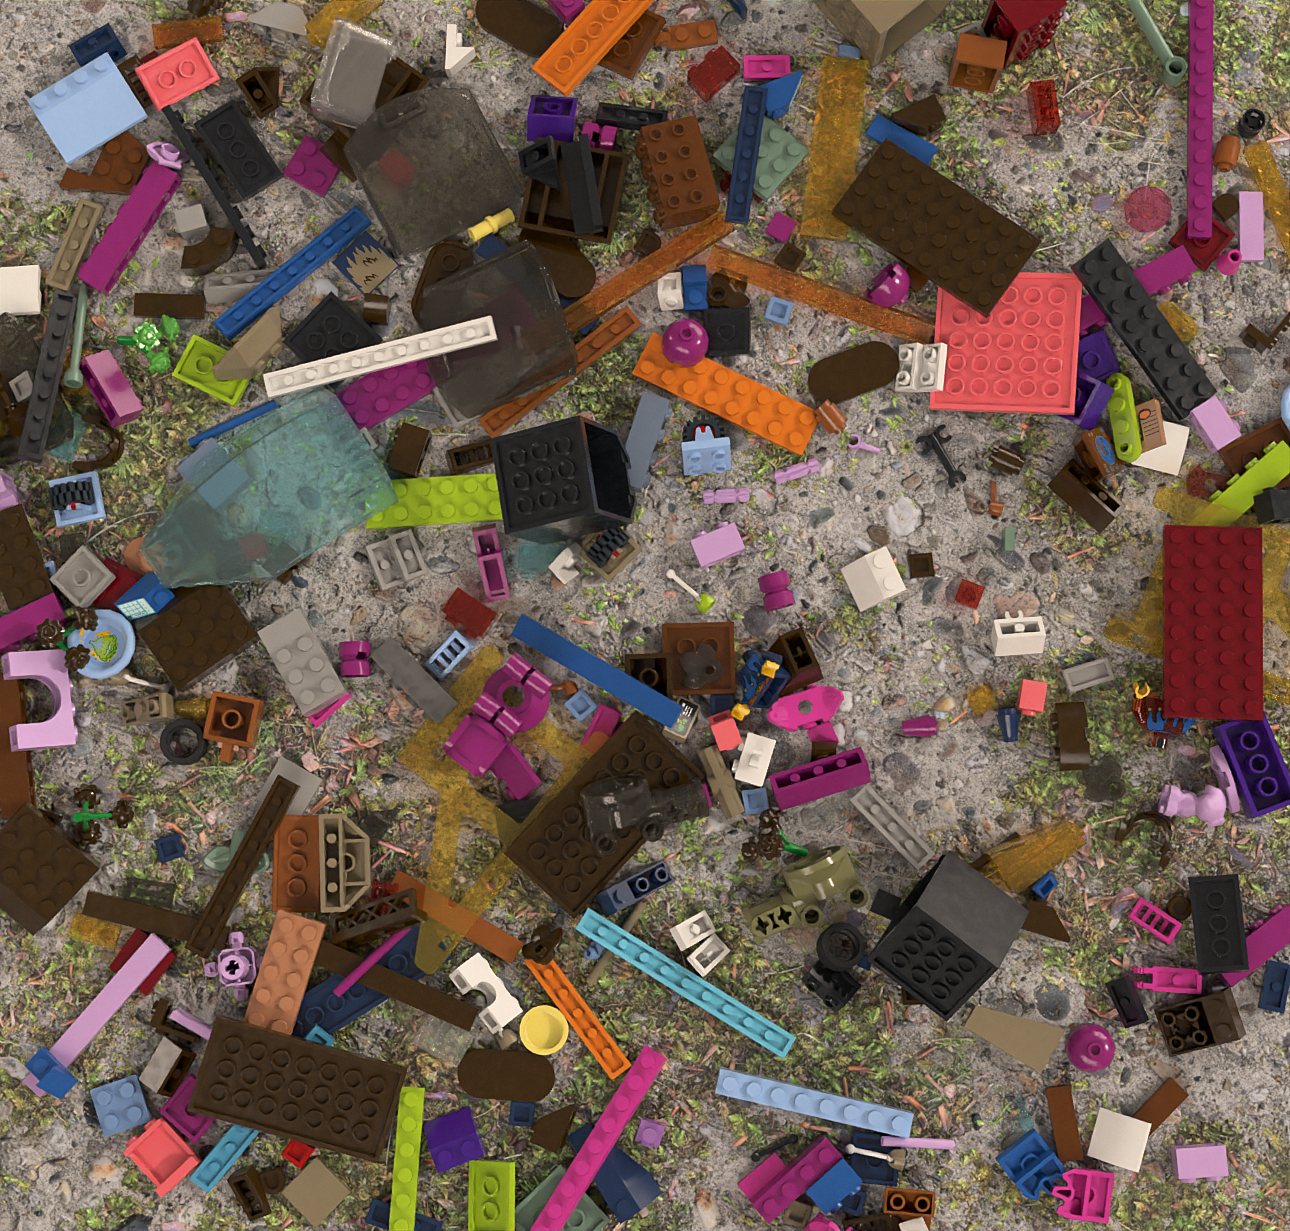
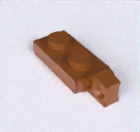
[654,19,718,51]

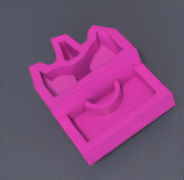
[1050,1168,1114,1224]

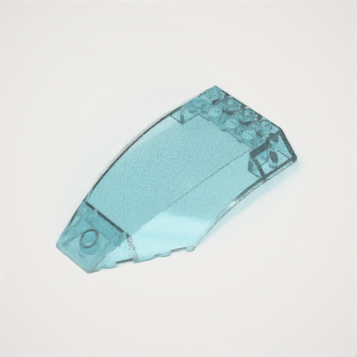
[139,386,398,589]

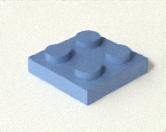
[90,1073,152,1137]

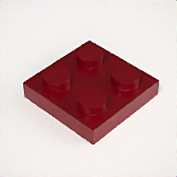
[92,556,143,617]

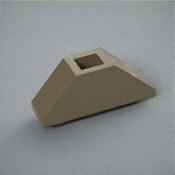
[121,693,175,726]

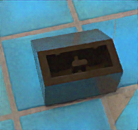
[767,627,824,697]

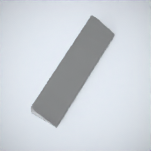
[204,268,300,304]

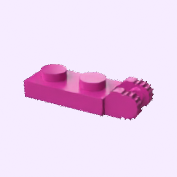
[1132,966,1202,994]

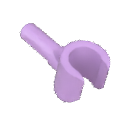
[847,434,880,454]

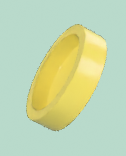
[520,1005,569,1055]

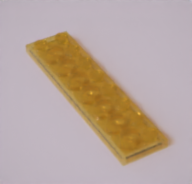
[800,55,869,243]

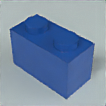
[805,1157,863,1215]

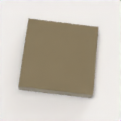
[282,1156,351,1228]

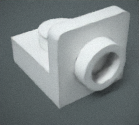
[657,272,684,311]
[549,542,582,584]

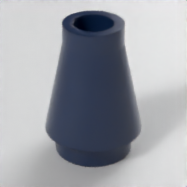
[996,707,1020,742]

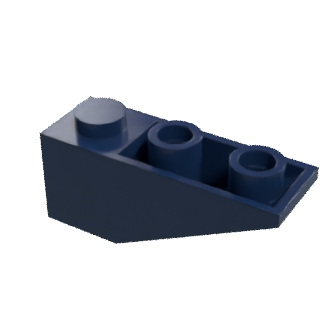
[595,860,674,917]

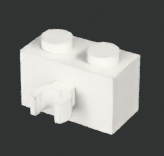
[991,610,1046,656]
[731,732,776,788]

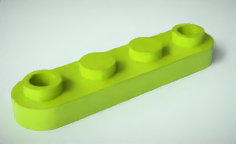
[1106,373,1142,463]

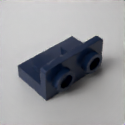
[69,23,127,67]

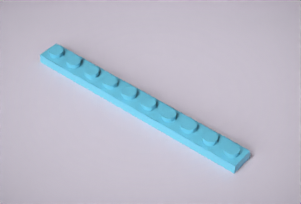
[575,908,796,1059]

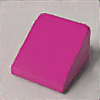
[807,720,839,744]

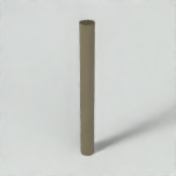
[585,900,648,986]

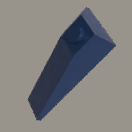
[568,1123,662,1224]

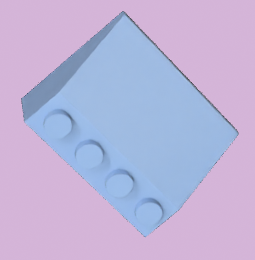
[27,52,148,165]

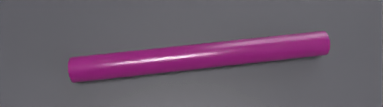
[332,928,411,998]

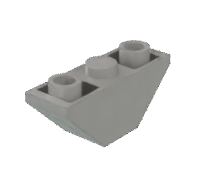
[247,1,319,47]

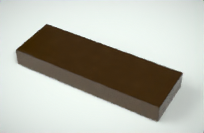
[133,293,206,320]

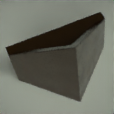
[235,66,280,119]

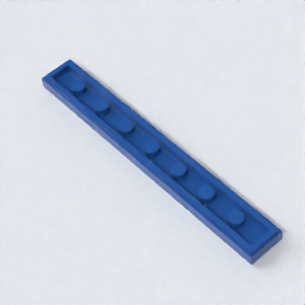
[213,205,372,341]
[511,614,684,729]

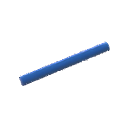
[188,399,278,448]

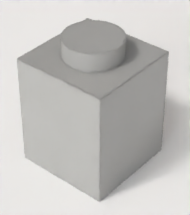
[172,204,211,240]

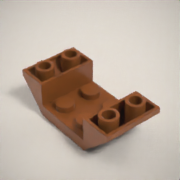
[880,1187,935,1231]

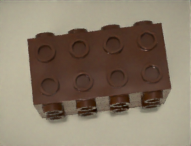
[635,115,720,231]

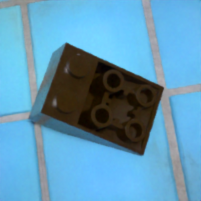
[1154,987,1246,1057]

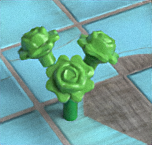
[117,314,180,374]

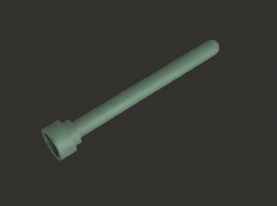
[63,283,89,388]

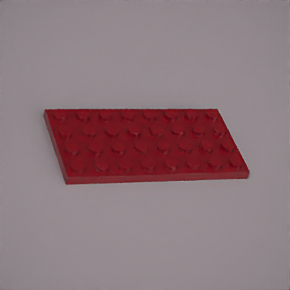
[1163,525,1264,721]

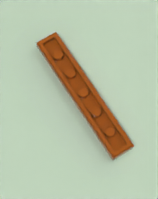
[387,870,524,964]

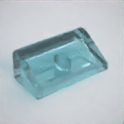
[45,409,89,462]

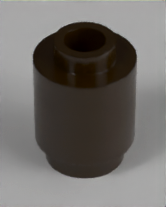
[988,445,1026,476]

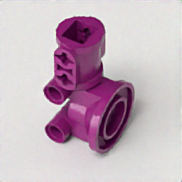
[442,653,554,778]

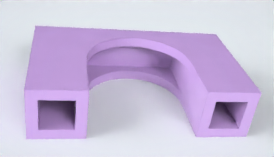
[1,649,78,752]

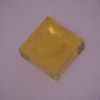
[965,684,998,716]

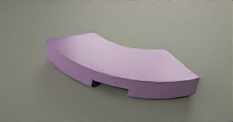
[1210,745,1240,813]

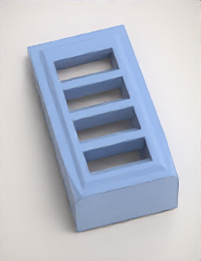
[424,629,476,680]

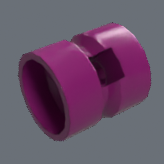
[582,121,618,151]
[757,571,795,611]
[339,641,370,678]

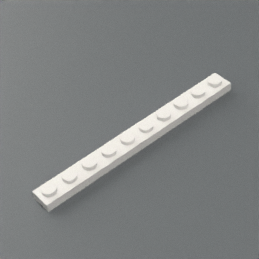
[263,315,498,398]

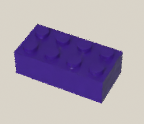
[1211,712,1290,819]

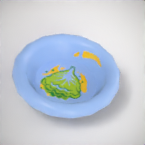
[67,609,136,679]

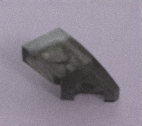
[359,807,401,849]

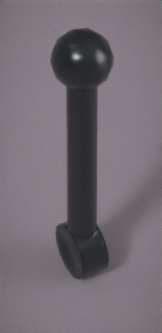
[751,1134,798,1162]

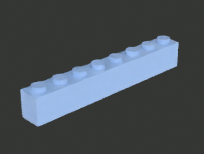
[714,1067,914,1139]

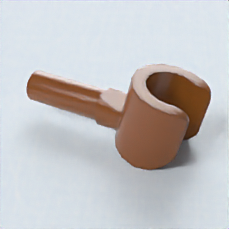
[988,482,1004,516]
[549,681,578,696]

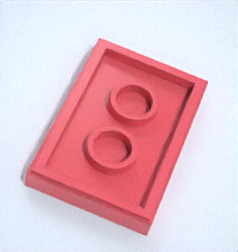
[134,37,220,112]

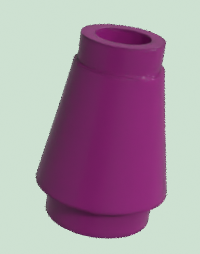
[902,714,937,738]

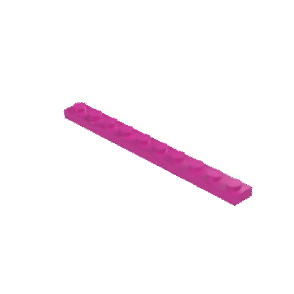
[530,1045,667,1231]

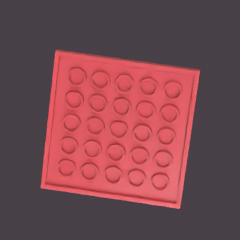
[930,272,1082,415]

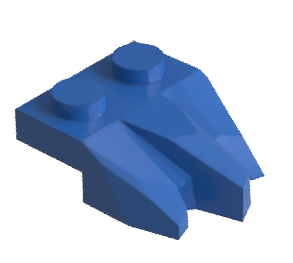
[995,1128,1065,1201]

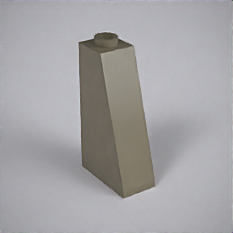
[960,1004,1065,1073]

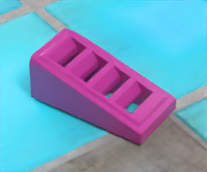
[1128,897,1183,946]

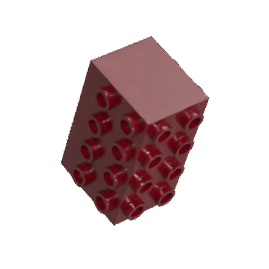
[981,0,1067,69]

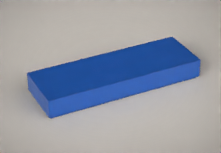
[865,114,938,165]

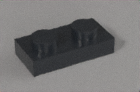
[1105,974,1149,1029]

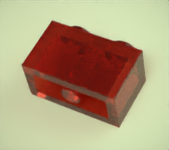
[687,45,740,103]
[1026,79,1061,136]
[442,587,499,640]

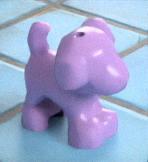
[1158,784,1226,827]

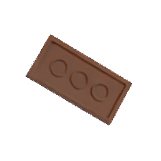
[272,814,321,913]

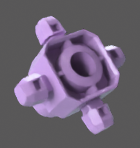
[204,932,264,1001]

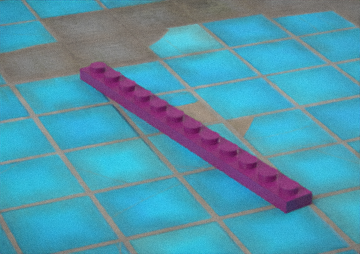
[1186,0,1214,240]

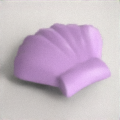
[147,141,190,169]

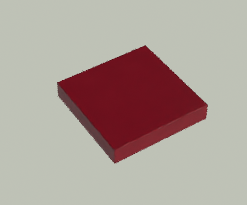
[1168,217,1235,272]
[108,929,178,996]

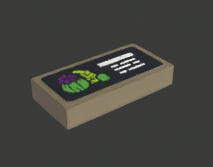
[662,696,702,744]

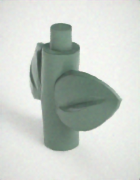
[202,830,269,874]

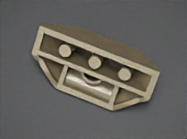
[212,303,283,381]
[319,813,371,913]

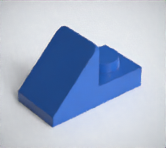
[682,265,708,312]
[24,1047,78,1099]

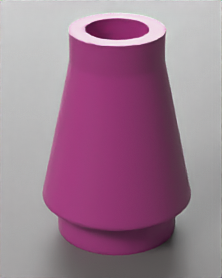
[1216,250,1242,276]

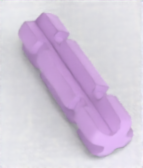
[773,458,820,484]
[703,488,749,504]

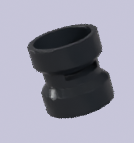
[1237,109,1266,139]

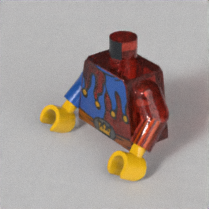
[1131,682,1197,749]

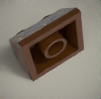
[1072,427,1124,482]

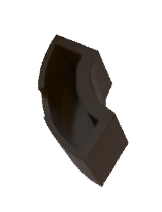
[180,226,240,277]
[1050,701,1090,771]

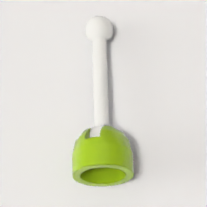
[666,569,716,614]

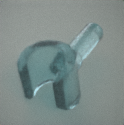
[1015,1095,1034,1132]

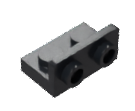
[801,959,862,1012]

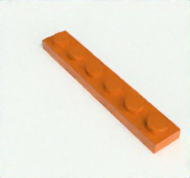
[524,959,632,1080]

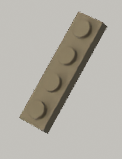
[45,198,104,292]

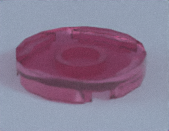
[1124,186,1172,233]

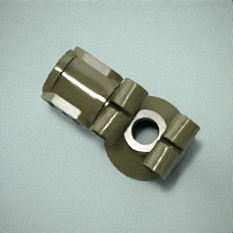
[741,844,868,946]

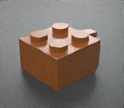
[203,691,265,763]

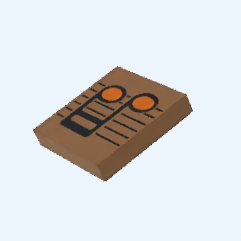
[1125,399,1167,454]

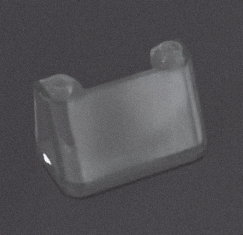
[311,17,399,132]

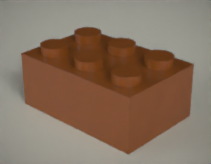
[947,32,1008,93]

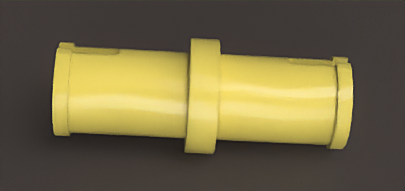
[468,208,515,242]

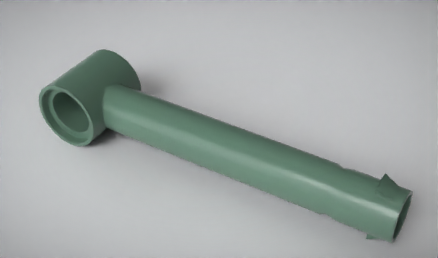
[1125,0,1187,85]

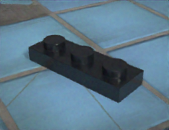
[596,102,668,131]

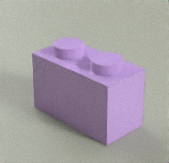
[1187,396,1242,454]
[690,521,745,570]
[1171,1142,1229,1183]

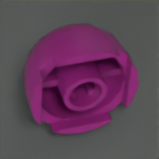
[864,261,910,308]
[661,318,709,368]
[1065,1023,1116,1073]

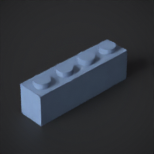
[625,392,673,493]

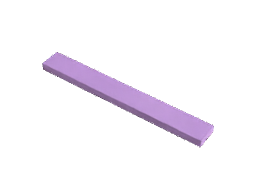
[22,933,171,1098]

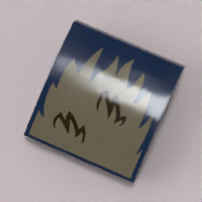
[332,231,400,297]

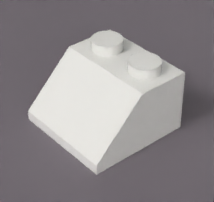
[840,546,906,612]

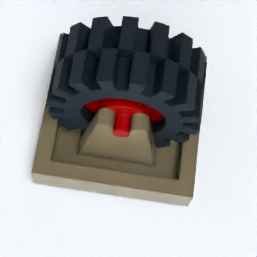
[578,527,642,583]

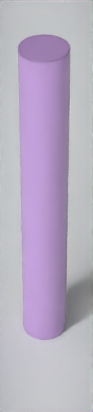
[881,1136,955,1150]

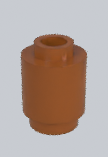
[1212,135,1241,173]
[813,399,848,435]

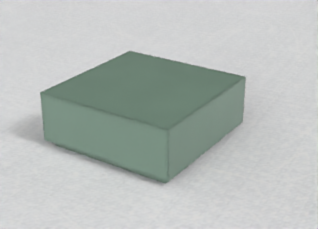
[1002,527,1015,554]

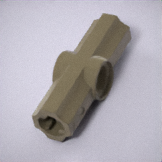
[698,744,745,819]

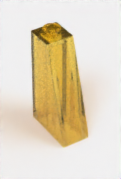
[304,0,385,50]
[983,820,1087,895]

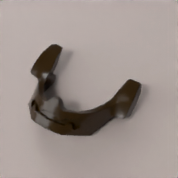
[72,414,125,473]
[1114,810,1174,869]

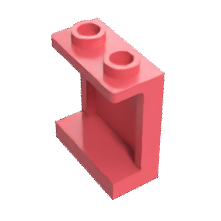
[123,1117,203,1198]

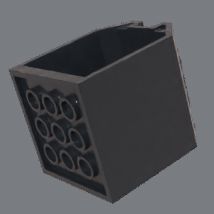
[490,415,637,545]
[867,850,1030,1022]

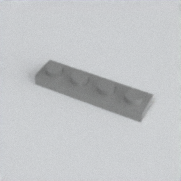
[849,784,935,871]

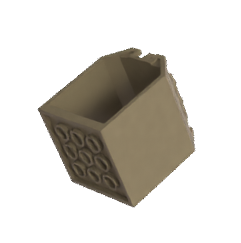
[813,0,953,69]

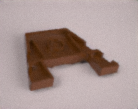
[59,130,151,195]

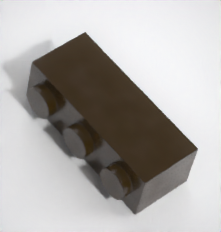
[1047,458,1126,534]

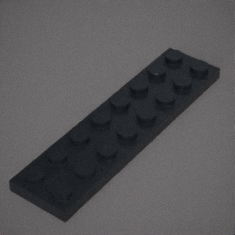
[1070,238,1217,421]

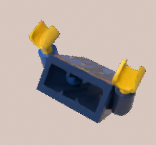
[731,650,791,721]

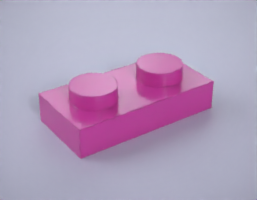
[743,55,790,81]

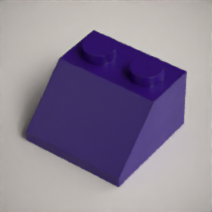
[527,95,578,143]
[1057,371,1114,431]
[424,1106,487,1173]

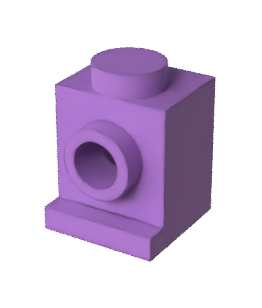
[635,1117,665,1148]

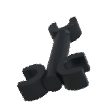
[915,424,966,489]

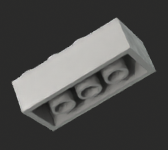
[257,608,349,717]

